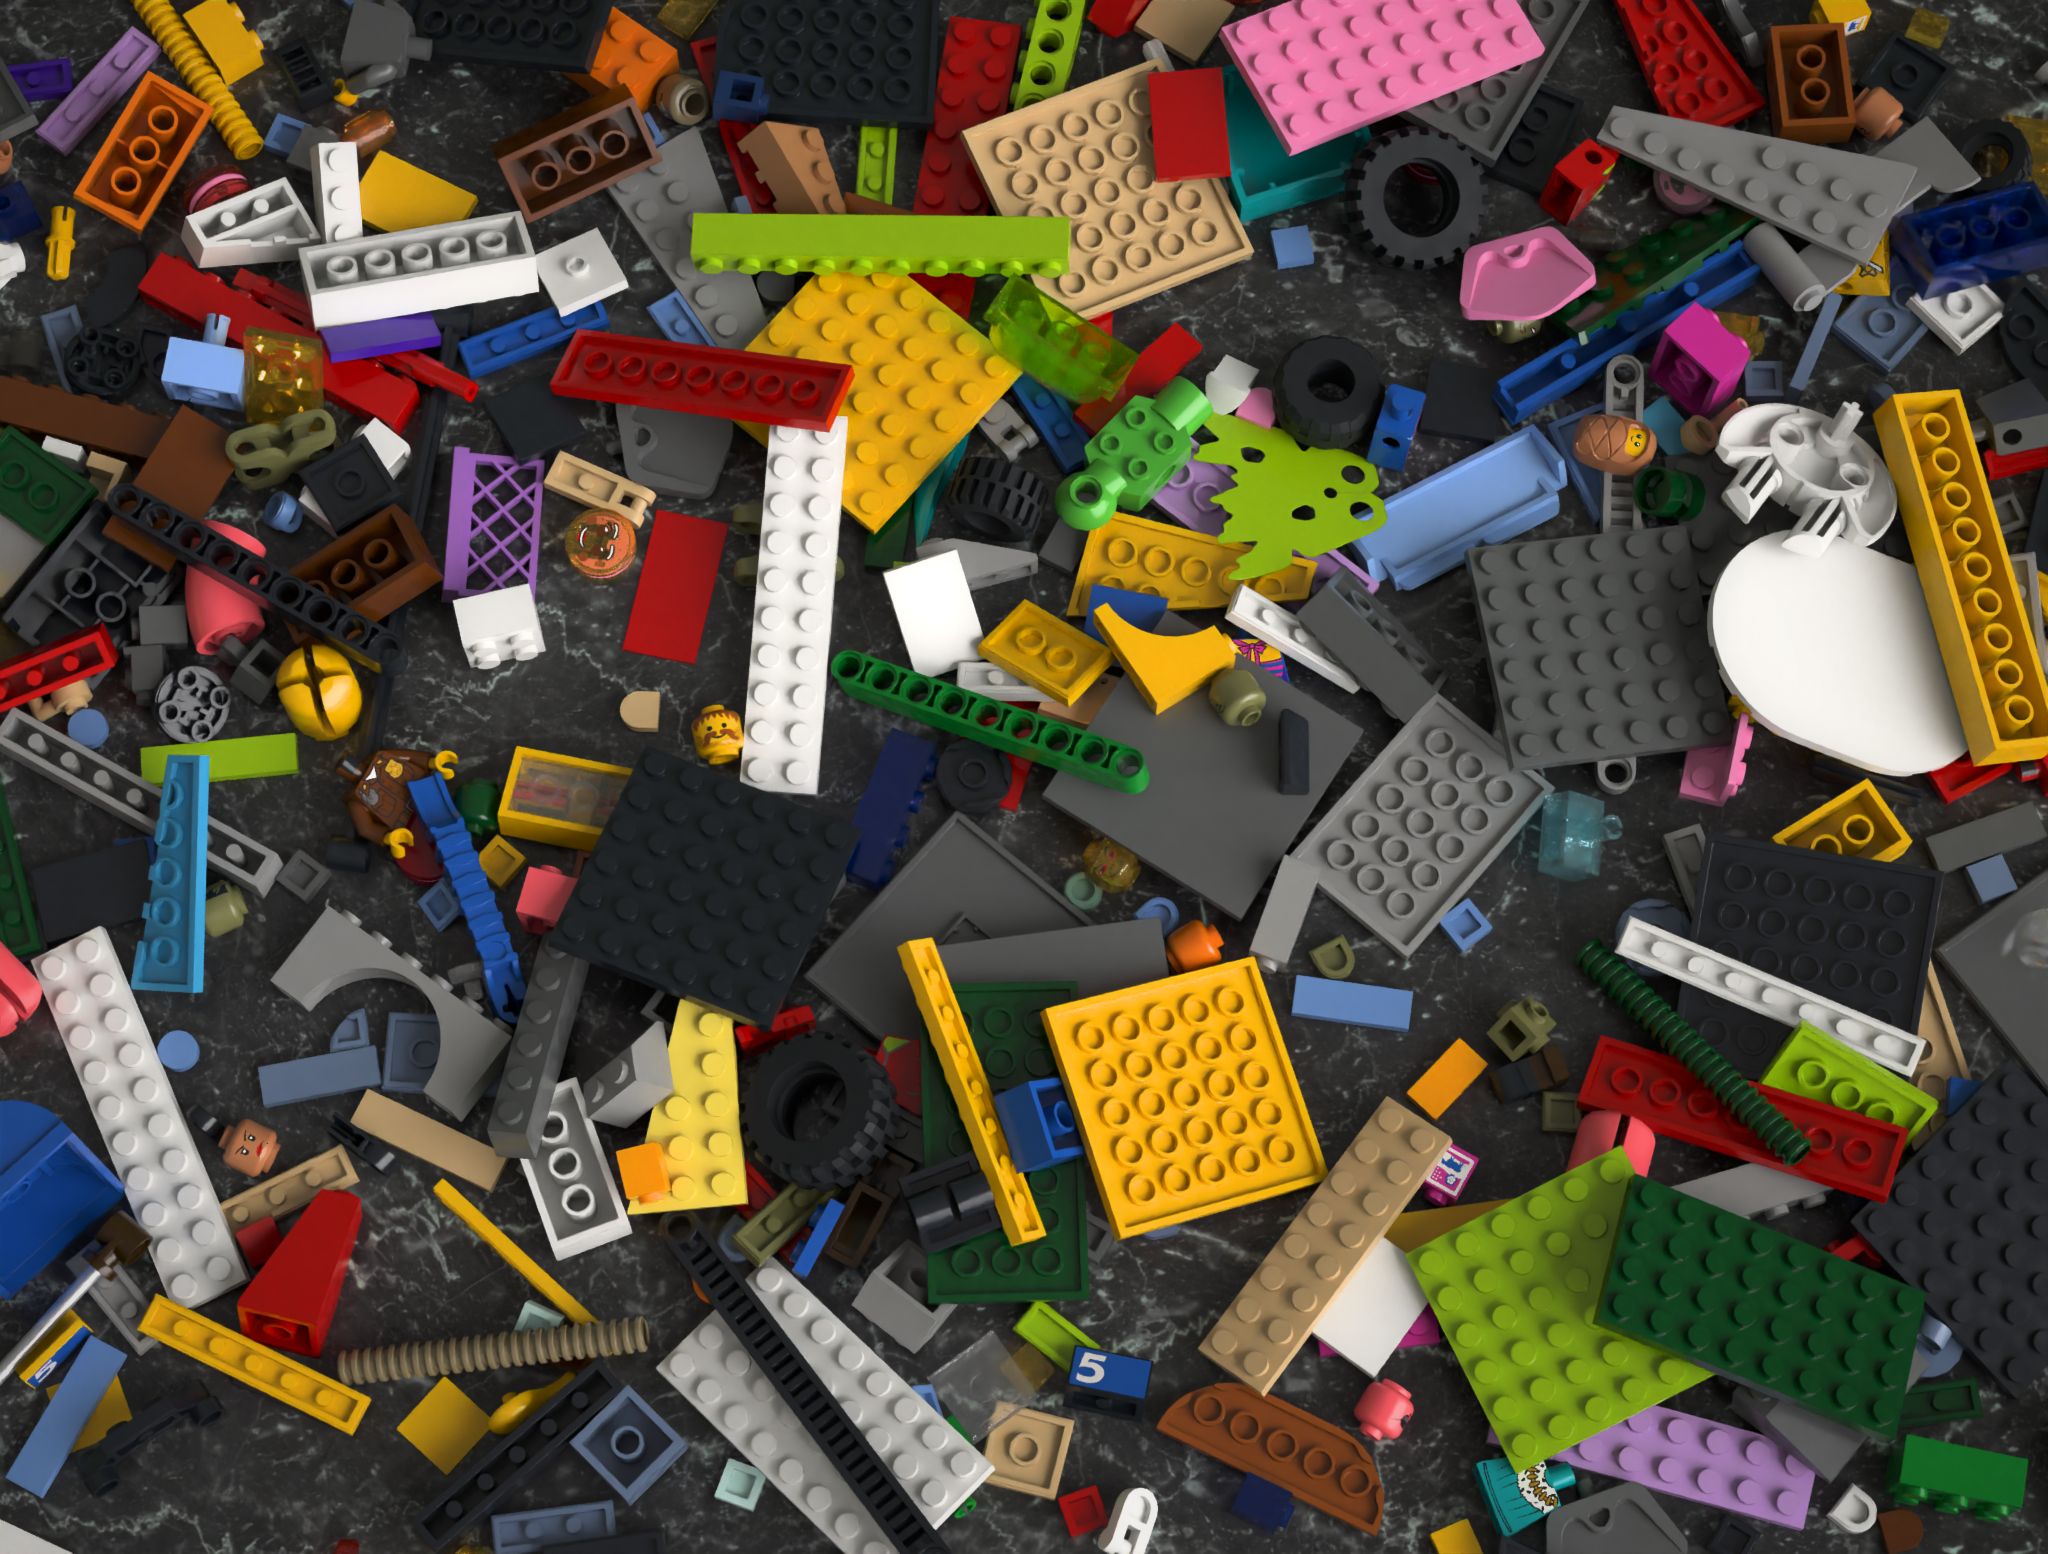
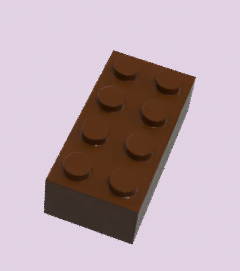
[490,83,662,224]
[281,503,444,659]

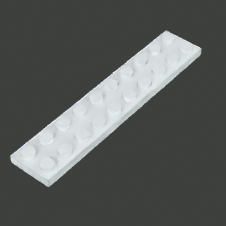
[740,416,848,797]
[31,926,251,1310]

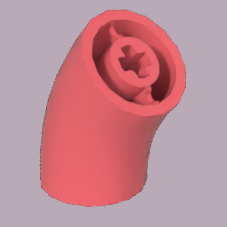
[185,519,266,655]

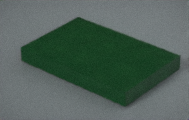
[0,425,100,550]

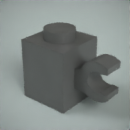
[216,635,287,705]

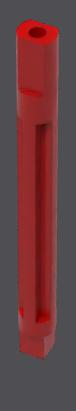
[232,267,479,402]

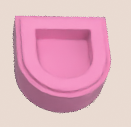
[1235,387,1276,431]

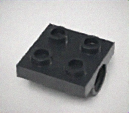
[897,1151,1002,1256]

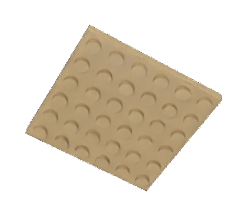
[960,57,1255,334]

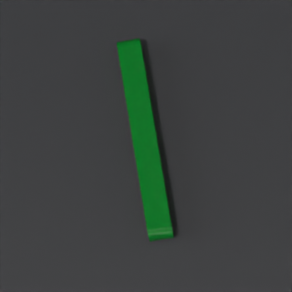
[831,650,1150,795]

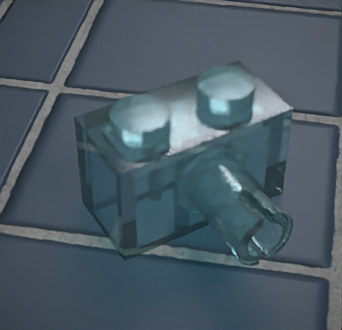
[1538,790,1622,882]

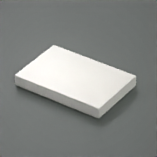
[882,548,985,677]
[1311,1237,1429,1379]

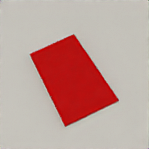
[622,510,729,665]

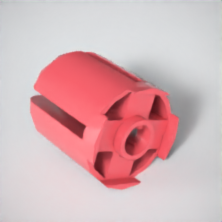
[0,941,43,1037]
[1566,1110,1655,1178]

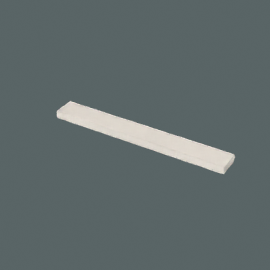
[1615,916,1927,1077]

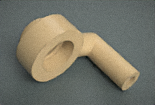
[1680,398,1748,455]
[27,680,93,722]

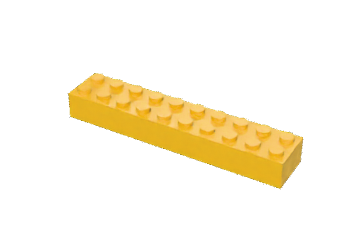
[1872,389,2048,766]

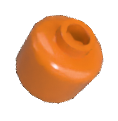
[1165,920,1225,975]

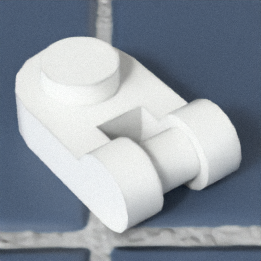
[1098,1488,1158,1554]

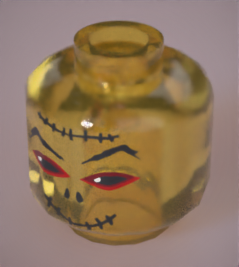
[1081,838,1142,894]

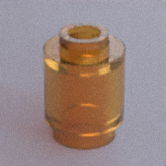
[340,107,398,158]

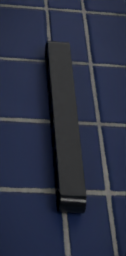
[107,483,408,677]

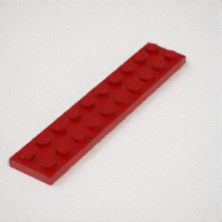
[908,16,1023,323]

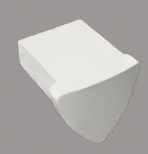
[1205,354,1260,416]

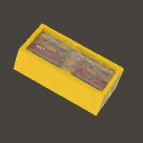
[497,746,633,852]

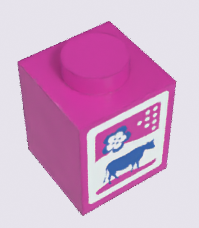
[1419,1144,1479,1207]

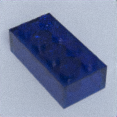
[1890,180,2048,301]

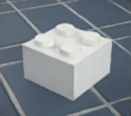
[453,583,546,669]

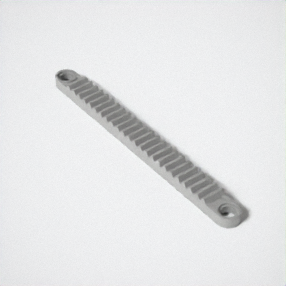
[1595,354,1644,795]

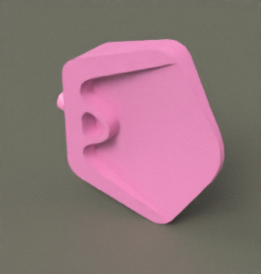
[1460,226,1596,321]

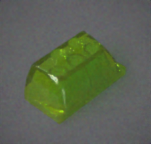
[983,272,1140,405]

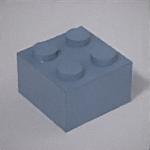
[569,1385,688,1506]

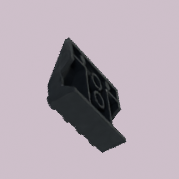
[0,499,186,691]

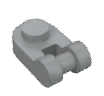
[976,399,1039,463]

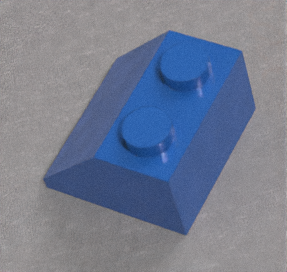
[993,1077,1087,1174]

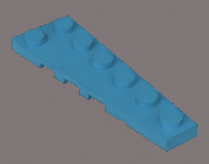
[131,755,210,993]

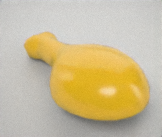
[487,1371,577,1435]

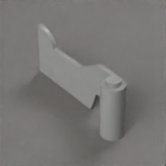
[1742,116,1981,312]

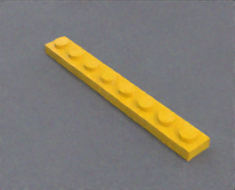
[897,937,1047,1247]

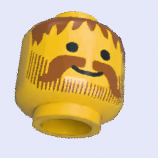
[691,705,744,765]

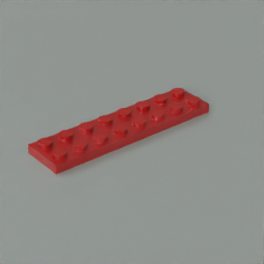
[549,329,855,433]
[1576,1035,1909,1204]

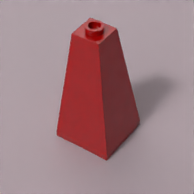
[237,1189,363,1359]

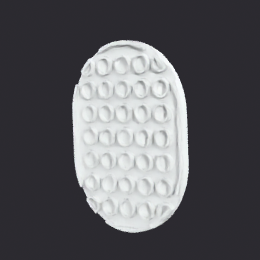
[1707,530,1969,776]

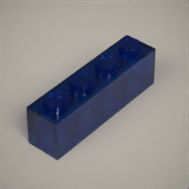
[845,727,940,893]

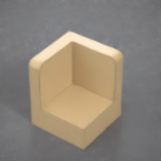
[85,451,134,514]

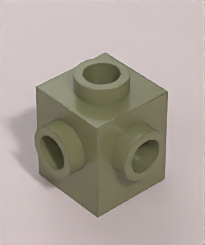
[1486,996,1557,1062]

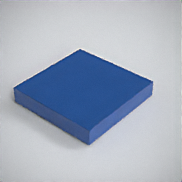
[1084,583,1169,668]

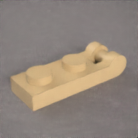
[543,450,656,529]

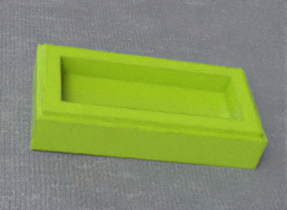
[1013,1302,1100,1374]

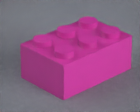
[1647,301,1751,419]

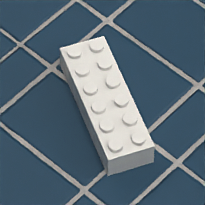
[298,211,539,331]

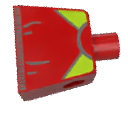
[1538,139,1619,227]
[861,1035,922,1119]

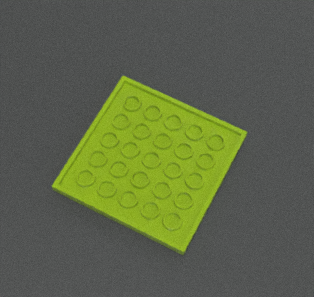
[1405,1145,1716,1474]

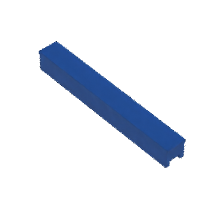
[1491,240,1761,427]

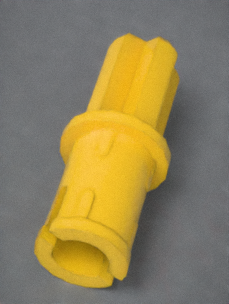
[45,206,76,281]

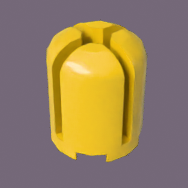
[276,645,364,741]

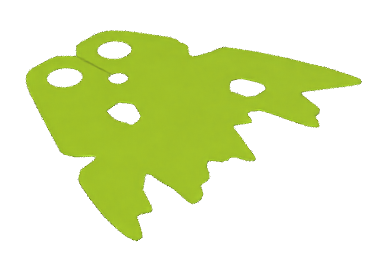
[1192,412,1387,580]

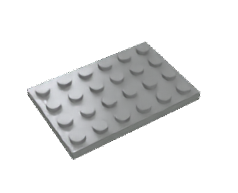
[1290,692,1555,961]

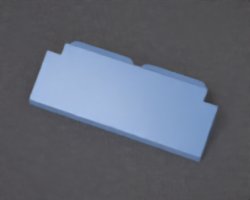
[1347,424,1568,591]

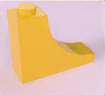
[1093,602,1237,715]

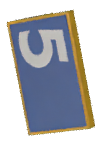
[15,1309,94,1389]

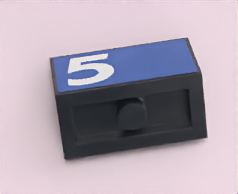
[1063,1345,1154,1423]

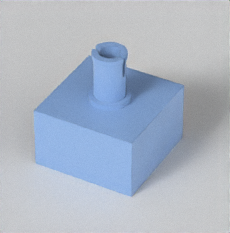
[161,313,252,413]

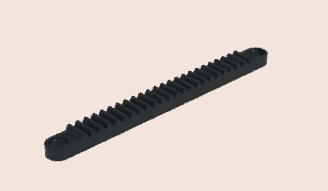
[659,1210,952,1554]

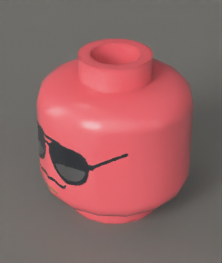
[1354,1379,1414,1442]

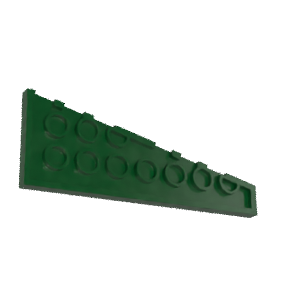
[1545,202,1762,346]

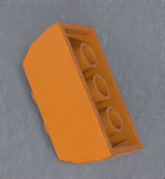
[73,71,214,235]

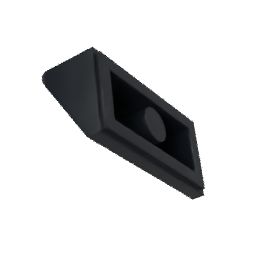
[1278,709,1310,795]

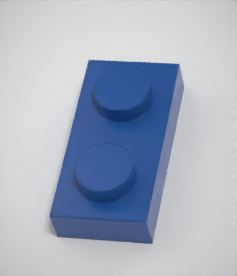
[789,1198,845,1280]

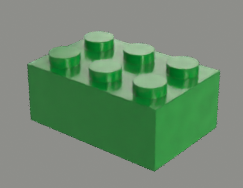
[1883,1434,2029,1522]

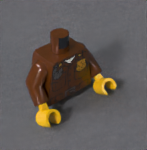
[334,748,459,858]

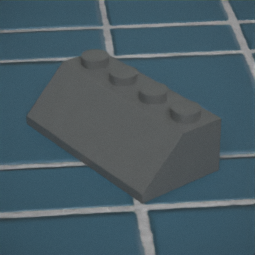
[1295,565,1451,724]

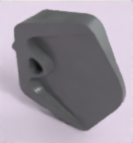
[606,403,734,500]
[1543,1478,1688,1554]

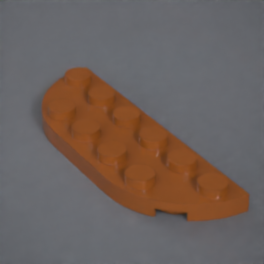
[1155,1383,1384,1538]

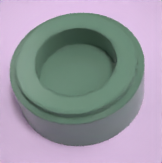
[1064,872,1103,913]

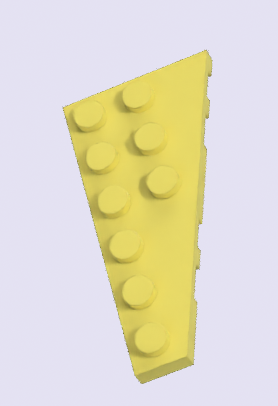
[627,998,748,1215]

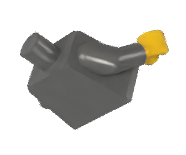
[333,0,433,107]

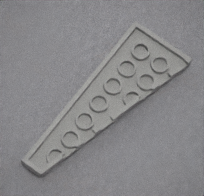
[1597,106,1918,268]

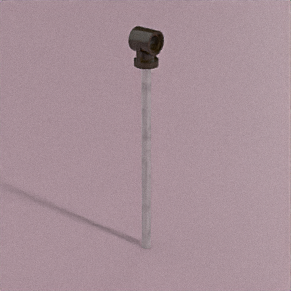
[0,1210,153,1385]

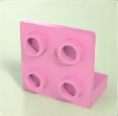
[1677,712,1754,807]

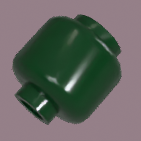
[453,778,503,838]

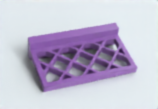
[441,446,545,603]

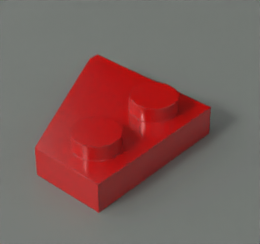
[734,1005,816,1061]

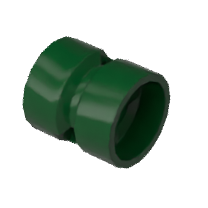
[1633,466,1706,522]

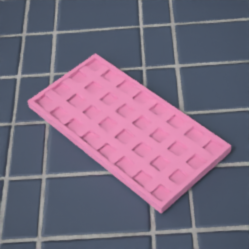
[1218,0,1545,157]

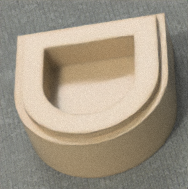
[620,691,661,732]

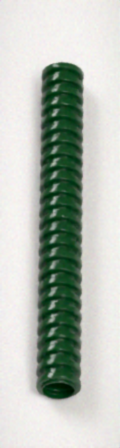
[1575,938,1812,1167]

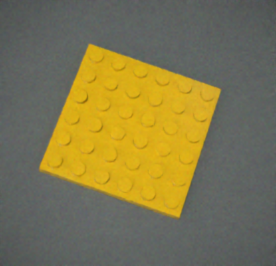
[731,272,1024,535]
[1040,956,1329,1241]

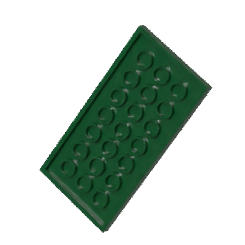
[918,981,1090,1305]
[1592,1173,1926,1443]

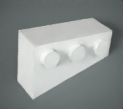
[181,177,322,268]

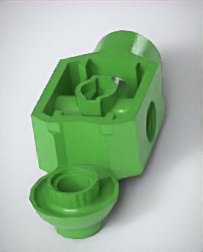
[1054,376,1214,531]

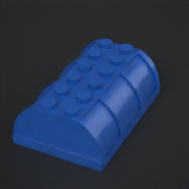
[0,1100,126,1301]

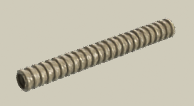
[337,1316,649,1386]

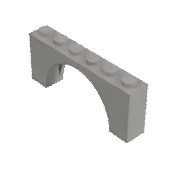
[270,906,515,1122]

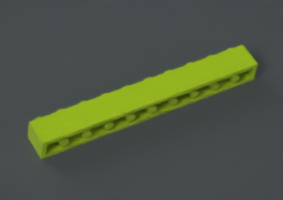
[690,213,1071,278]

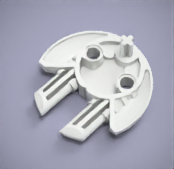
[1715,401,1897,558]

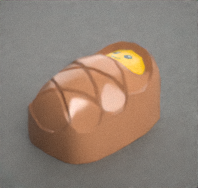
[1571,414,1657,476]

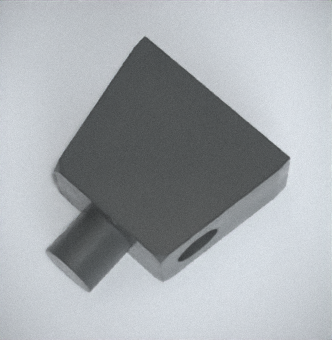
[1969,378,2048,456]

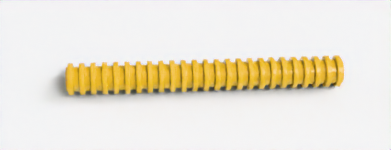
[129,0,264,160]

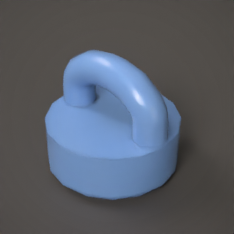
[263,491,303,533]

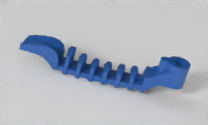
[407,772,527,1034]

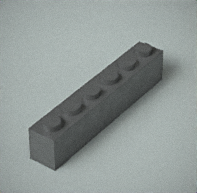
[487,932,590,1160]

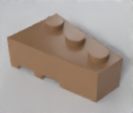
[737,121,848,215]

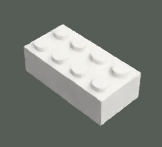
[520,1077,633,1261]

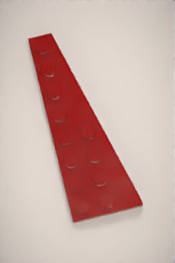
[1613,0,1767,128]

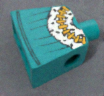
[1472,1457,1576,1537]

